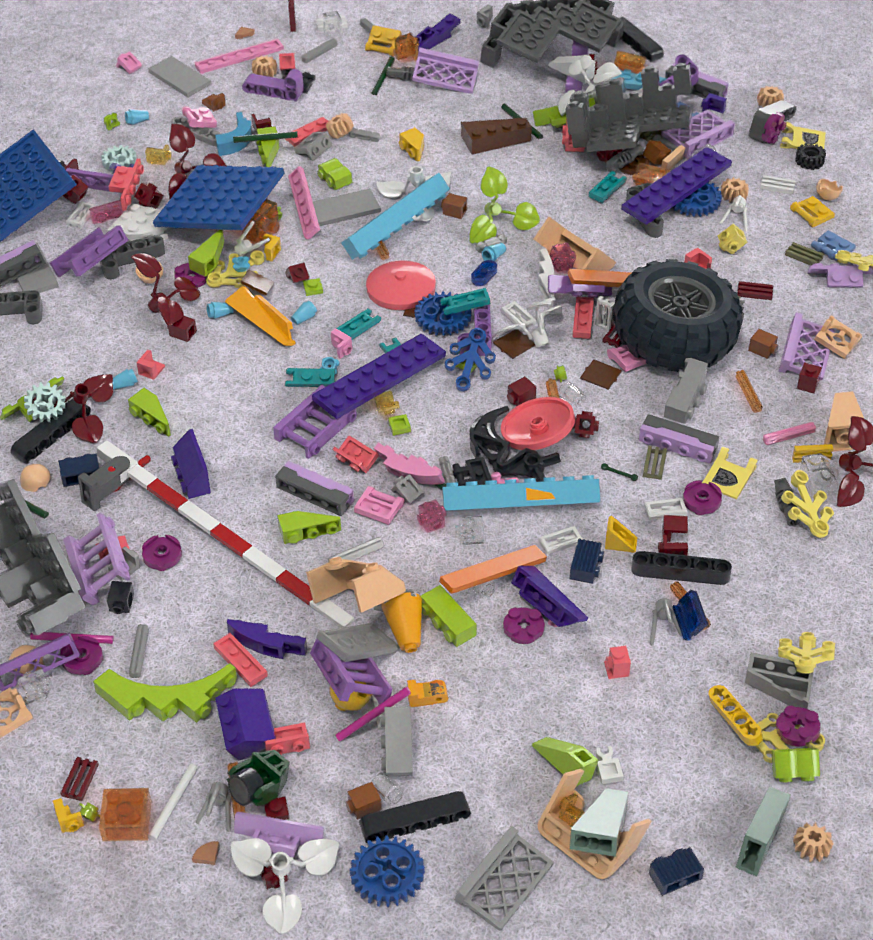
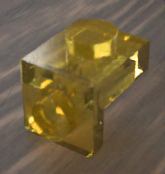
[145,144,172,165]
[374,391,400,415]
[558,793,585,827]

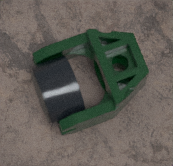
[227,750,290,806]

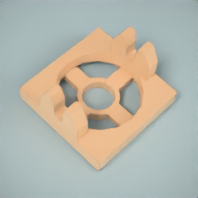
[814,315,862,359]
[0,688,33,738]

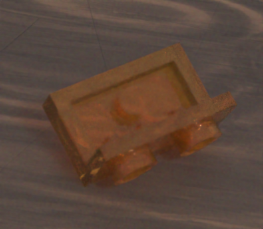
[395,32,419,61]
[614,51,649,74]
[632,163,670,185]

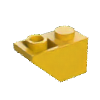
[399,127,424,162]

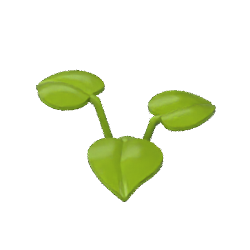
[469,167,540,243]

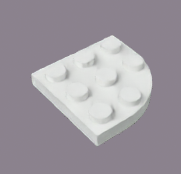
[107,204,169,240]

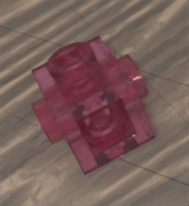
[549,242,576,272]
[417,499,447,533]

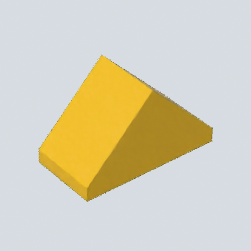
[605,515,638,553]

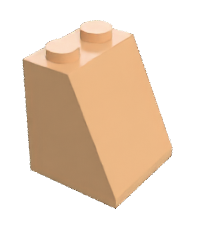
[824,391,864,452]

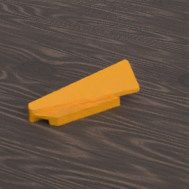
[225,286,296,346]

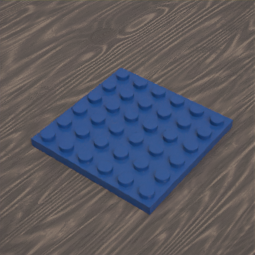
[0,129,77,242]
[153,165,285,230]

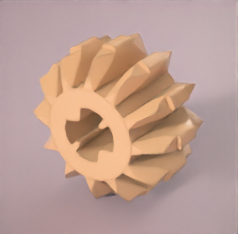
[252,55,277,77]
[757,86,784,107]
[326,113,354,139]
[721,177,749,203]
[793,822,833,862]

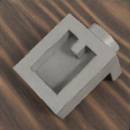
[477,4,493,29]
[391,474,424,504]
[108,546,140,581]

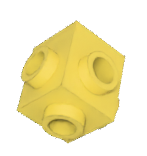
[718,224,748,254]

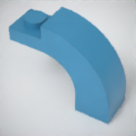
[215,112,252,156]

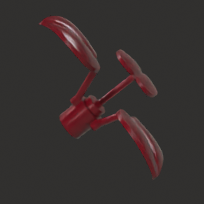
[168,124,227,199]
[131,253,200,327]
[27,374,113,443]
[837,416,873,507]

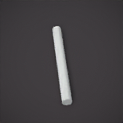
[148,764,198,840]

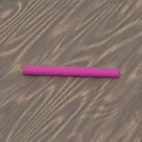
[30,632,114,644]
[335,686,411,741]

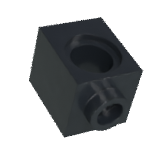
[107,581,134,614]

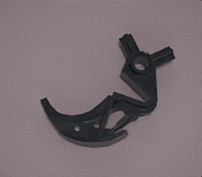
[469,406,561,482]

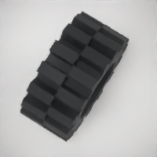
[795,143,826,170]

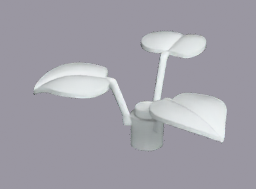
[558,55,622,116]
[377,166,451,221]
[492,298,563,348]
[231,838,339,934]

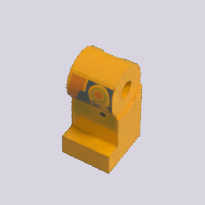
[407,680,448,707]

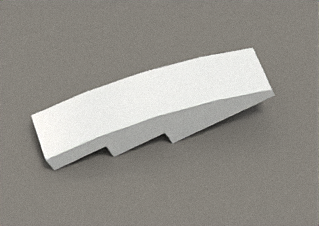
[538,248,555,308]

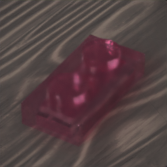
[89,200,124,224]

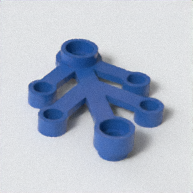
[445,328,496,391]

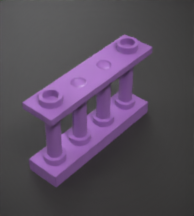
[50,225,128,277]
[273,385,357,459]
[310,638,393,704]

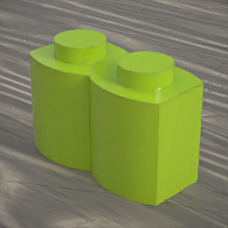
[317,158,353,190]
[771,748,820,782]

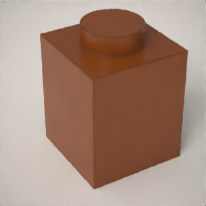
[642,140,671,165]
[441,193,468,219]
[748,329,779,359]
[345,782,382,820]

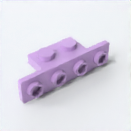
[808,263,873,288]
[234,812,324,857]

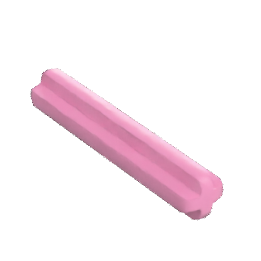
[763,422,816,445]

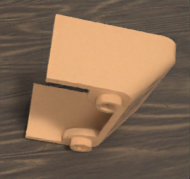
[533,216,616,271]
[306,557,406,613]
[538,769,652,879]

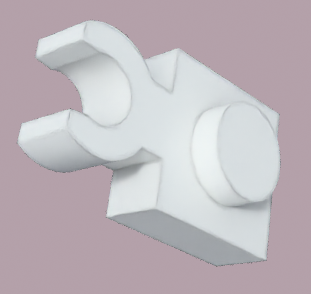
[596,746,624,785]

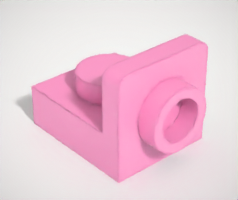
[116,51,142,74]
[331,328,352,359]

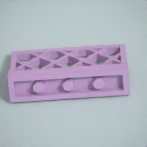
[412,48,479,93]
[661,110,735,159]
[778,312,835,380]

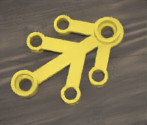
[835,250,873,271]
[206,251,264,288]
[781,470,834,538]
[778,632,835,674]
[740,713,825,763]

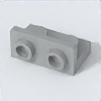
[294,131,332,161]

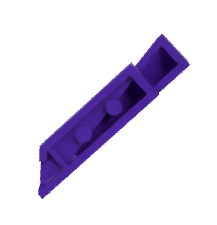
[511,566,589,627]

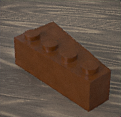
[461,118,532,155]

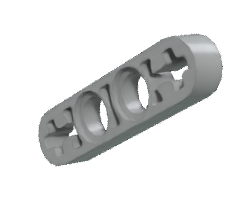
[171,117,221,146]

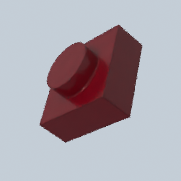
[264,796,289,820]

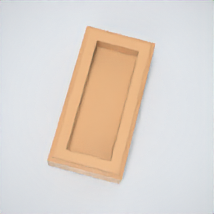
[660,145,686,174]

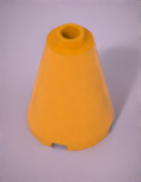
[381,592,422,653]

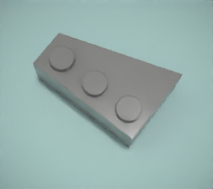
[664,358,708,424]
[745,652,814,709]
[380,706,413,777]

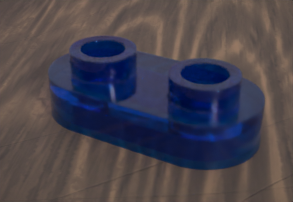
[471,260,497,286]

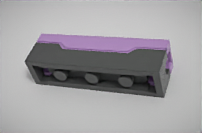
[665,63,729,99]
[0,240,46,287]
[639,414,720,463]
[275,461,354,516]

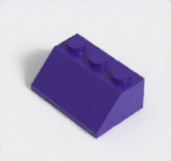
[171,428,211,499]
[215,688,276,761]

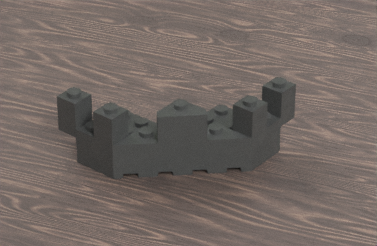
[480,0,625,68]
[565,63,693,152]
[0,479,86,635]

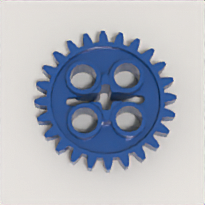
[673,182,722,217]
[415,291,472,336]
[350,835,425,907]

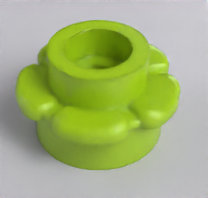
[554,365,567,382]

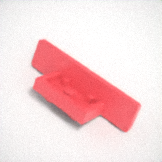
[108,158,144,211]

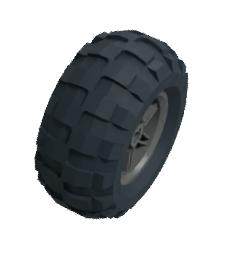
[613,259,743,372]

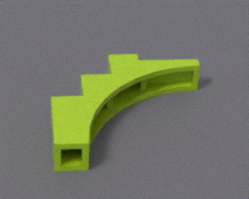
[93,663,237,723]

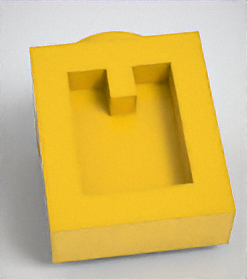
[263,234,281,262]
[52,798,84,833]

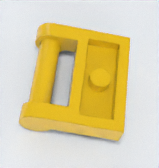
[365,25,402,56]
[790,196,835,228]

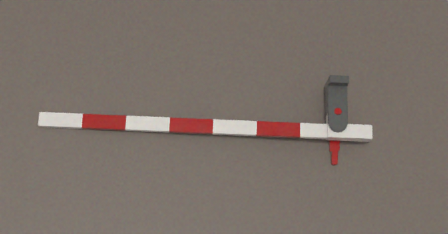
[78,441,354,628]

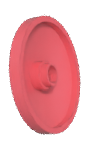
[366,260,436,310]
[501,397,575,450]

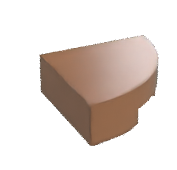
[235,27,255,39]
[192,841,220,865]

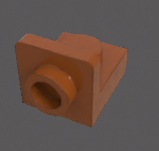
[202,93,226,112]

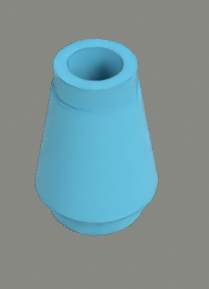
[125,109,149,125]
[482,243,506,262]
[206,301,234,319]
[291,301,317,325]
[113,369,138,390]

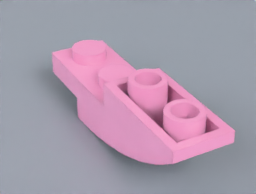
[374,442,445,485]

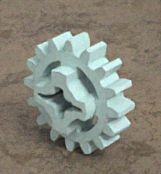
[101,145,137,172]
[24,382,65,422]

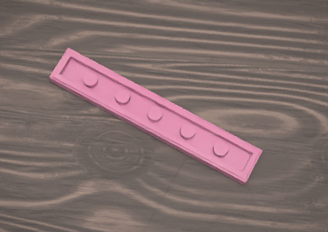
[195,39,284,74]
[288,166,320,239]

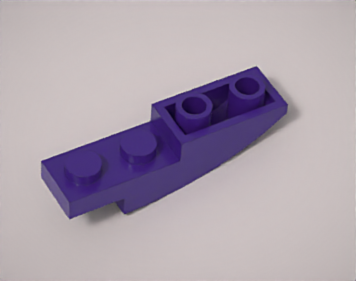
[407,13,461,52]
[227,619,307,659]

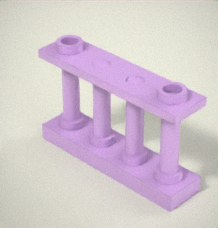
[63,512,131,605]

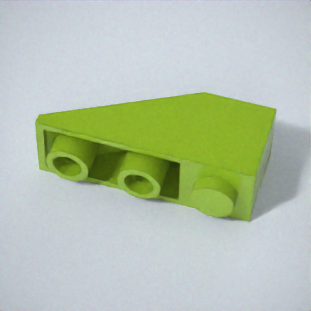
[255,126,280,167]
[188,230,224,277]
[128,388,171,437]
[277,511,341,544]
[531,737,598,786]

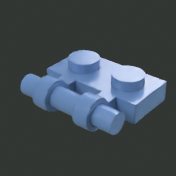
[811,230,856,261]

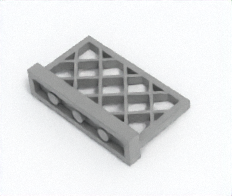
[454,825,554,931]

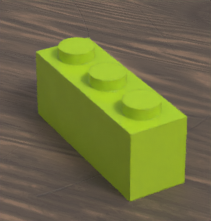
[421,585,477,647]

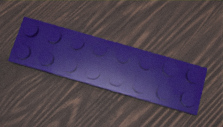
[621,147,732,225]
[312,333,446,419]

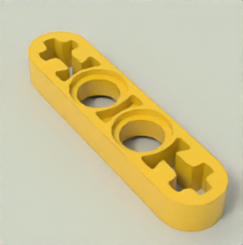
[708,685,763,746]

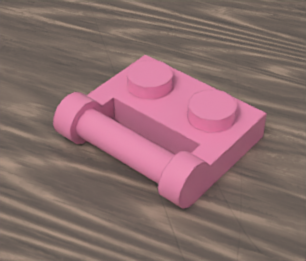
[182,106,217,128]
[607,345,647,372]
[354,486,405,525]

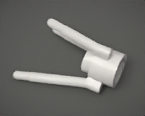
[719,195,747,232]
[234,221,270,257]

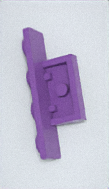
[548,275,612,298]

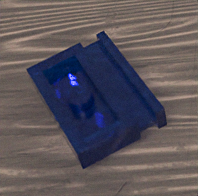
[672,590,709,641]

